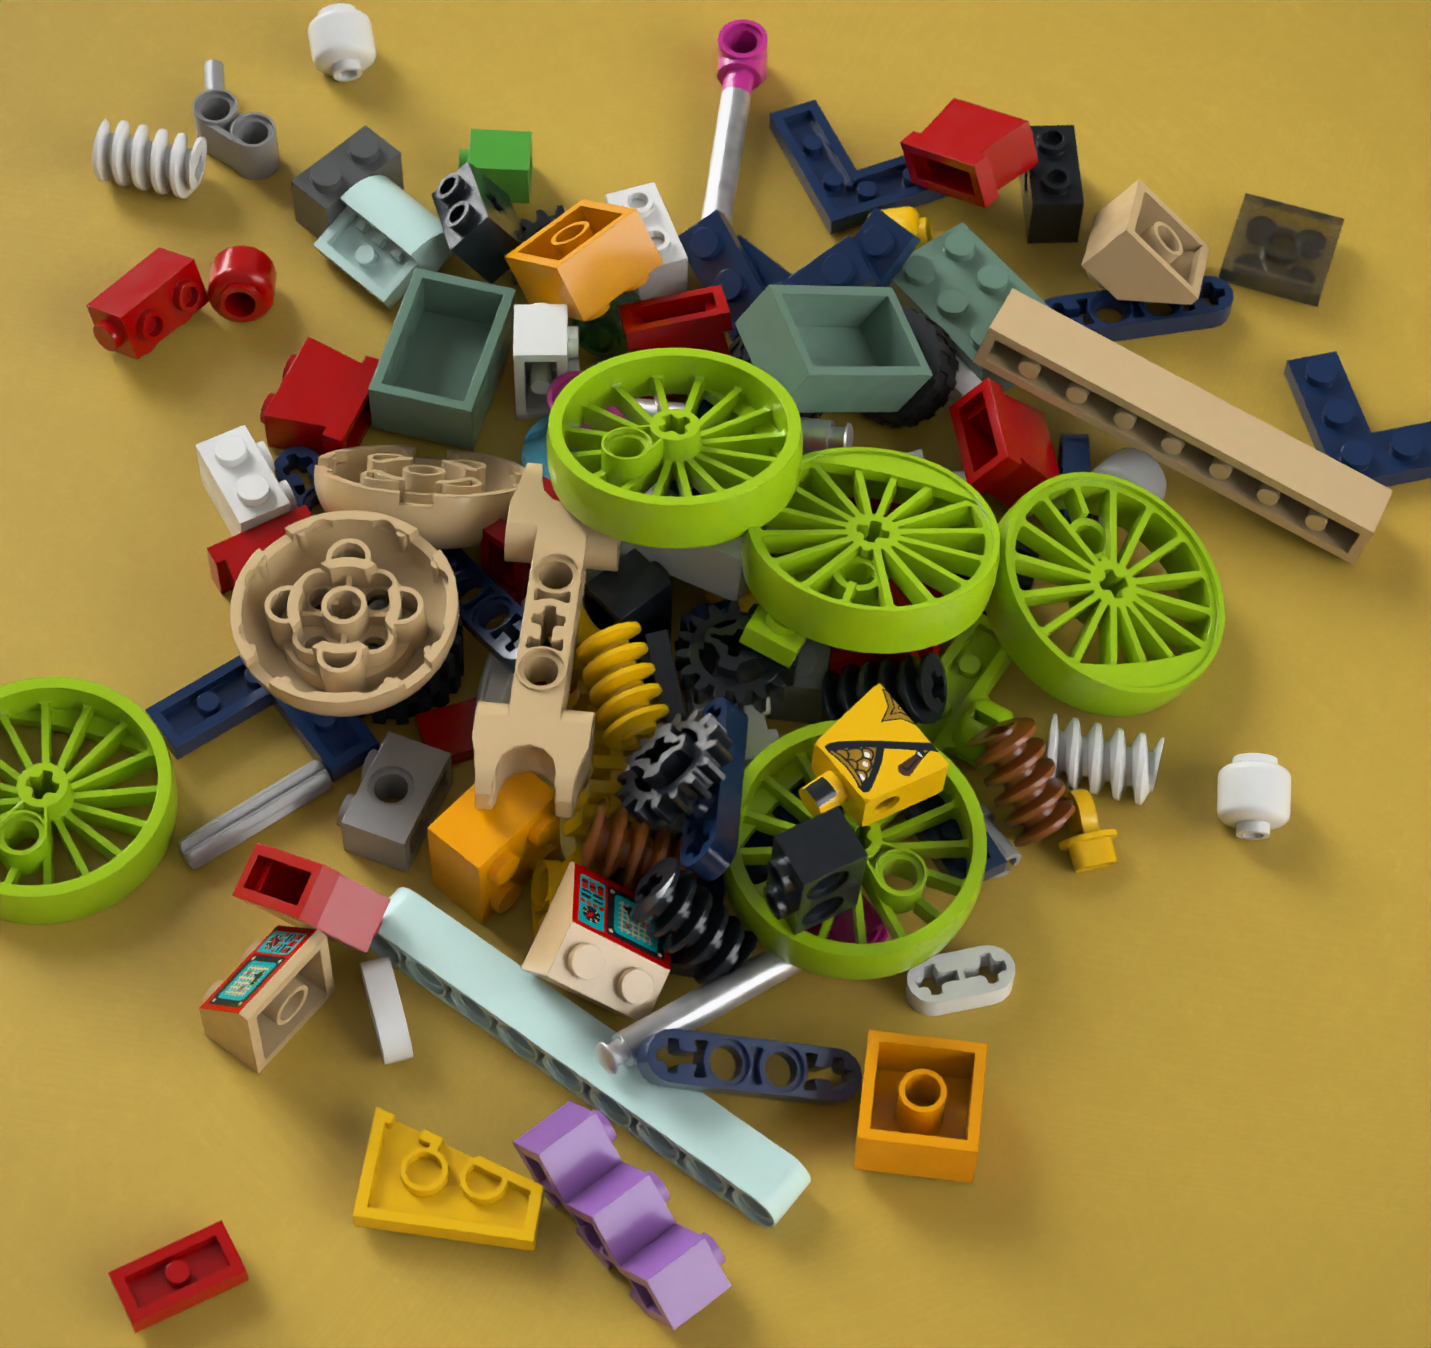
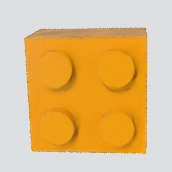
[504,199,664,322]
[427,771,561,925]
[853,1029,988,1183]

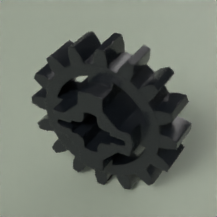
[675,601,799,714]
[616,710,734,828]

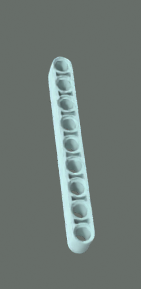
[370,887,811,1228]

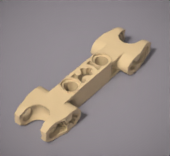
[472,463,622,818]

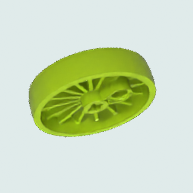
[547,348,803,549]
[741,447,1000,654]
[985,472,1225,717]
[0,677,178,925]
[723,720,987,980]

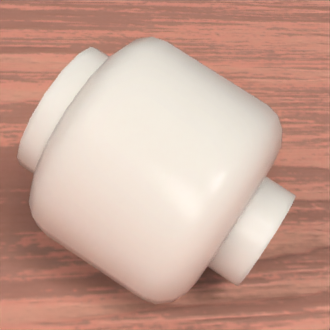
[308,3,377,82]
[1217,753,1291,840]

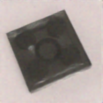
[1219,193,1344,307]

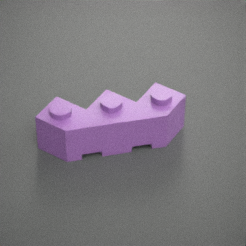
[513,1101,731,1330]

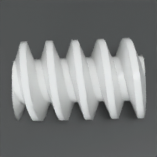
[92,118,207,199]
[1044,713,1165,805]

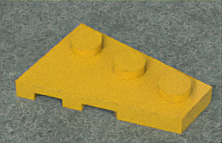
[353,1106,544,1251]

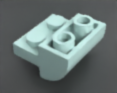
[313,175,453,310]

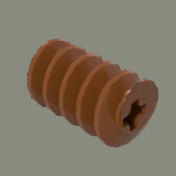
[966,717,1076,847]
[579,798,699,890]

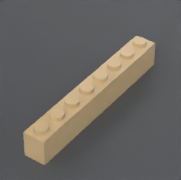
[973,288,1393,565]

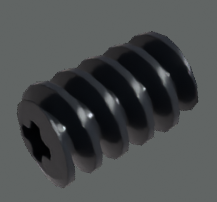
[821,652,947,725]
[629,857,757,984]

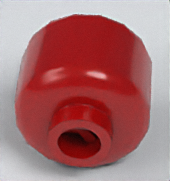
[207,245,277,323]

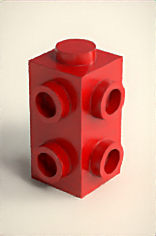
[86,247,209,360]

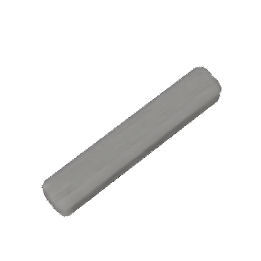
[177,760,332,869]

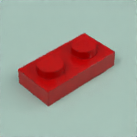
[108,1220,249,1333]

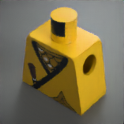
[799,683,949,826]

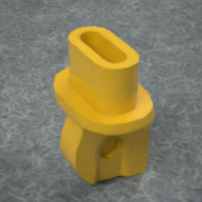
[1058,788,1118,873]

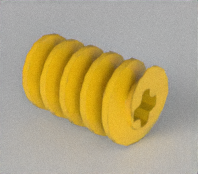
[575,621,669,751]

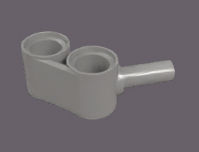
[192,59,280,180]

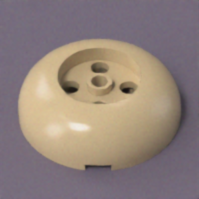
[314,445,525,549]
[230,510,459,717]

